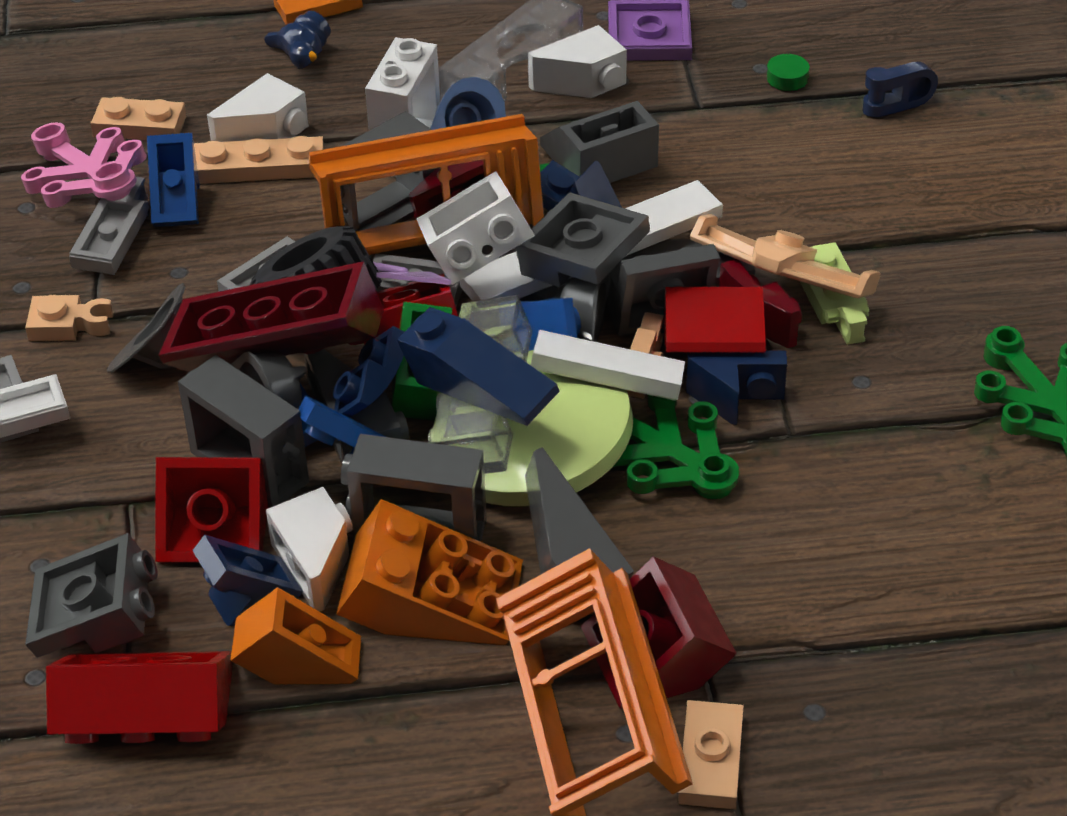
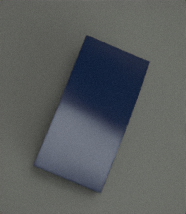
[333,326,404,418]

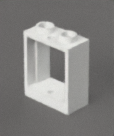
[365,37,440,177]
[417,171,535,285]

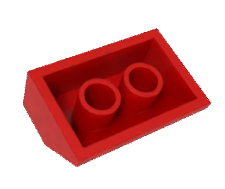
[46,651,233,744]

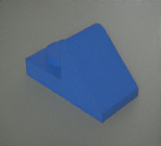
[147,133,200,227]

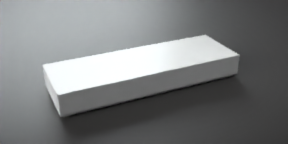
[531,330,685,401]

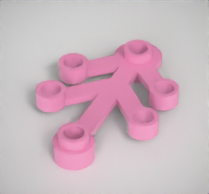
[21,122,147,208]

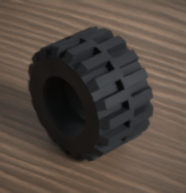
[250,226,382,291]

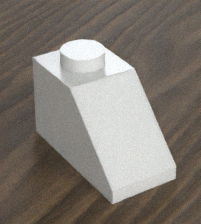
[528,25,627,98]
[207,73,309,142]
[266,487,353,612]

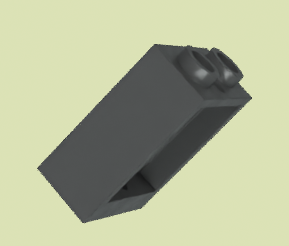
[340,111,436,231]
[178,355,309,508]
[341,434,487,541]

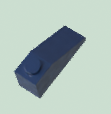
[397,307,560,426]

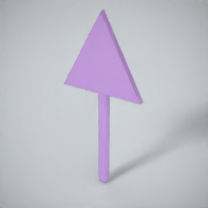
[373,262,451,285]

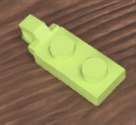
[799,242,869,345]

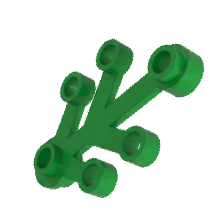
[974,326,1067,456]
[611,395,739,499]

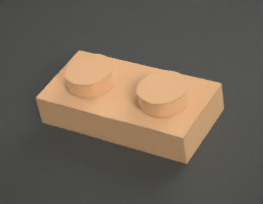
[91,97,186,140]

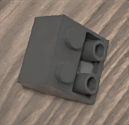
[540,101,659,183]

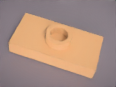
[678,700,744,810]

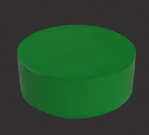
[767,54,810,91]

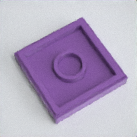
[608,0,692,60]

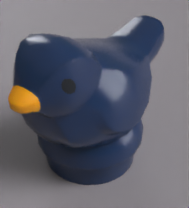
[264,11,331,69]

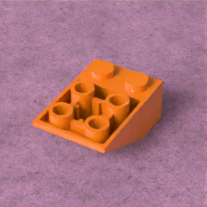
[336,499,523,645]

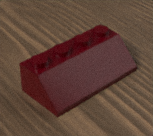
[159,261,384,372]

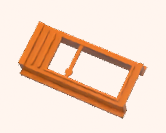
[308,114,544,255]
[496,548,693,816]

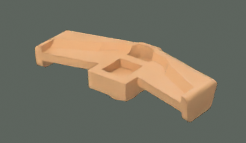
[690,214,881,298]

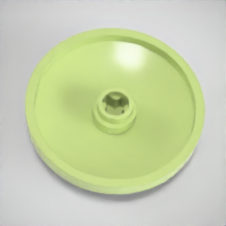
[433,350,633,506]

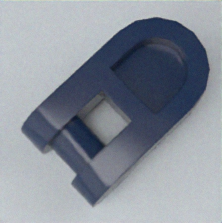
[862,61,938,117]

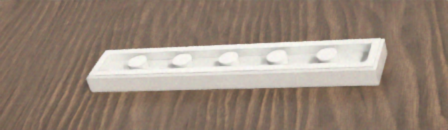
[460,180,723,313]

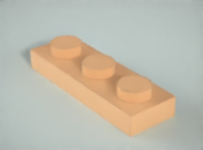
[194,136,324,184]

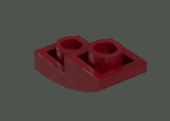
[719,259,802,348]

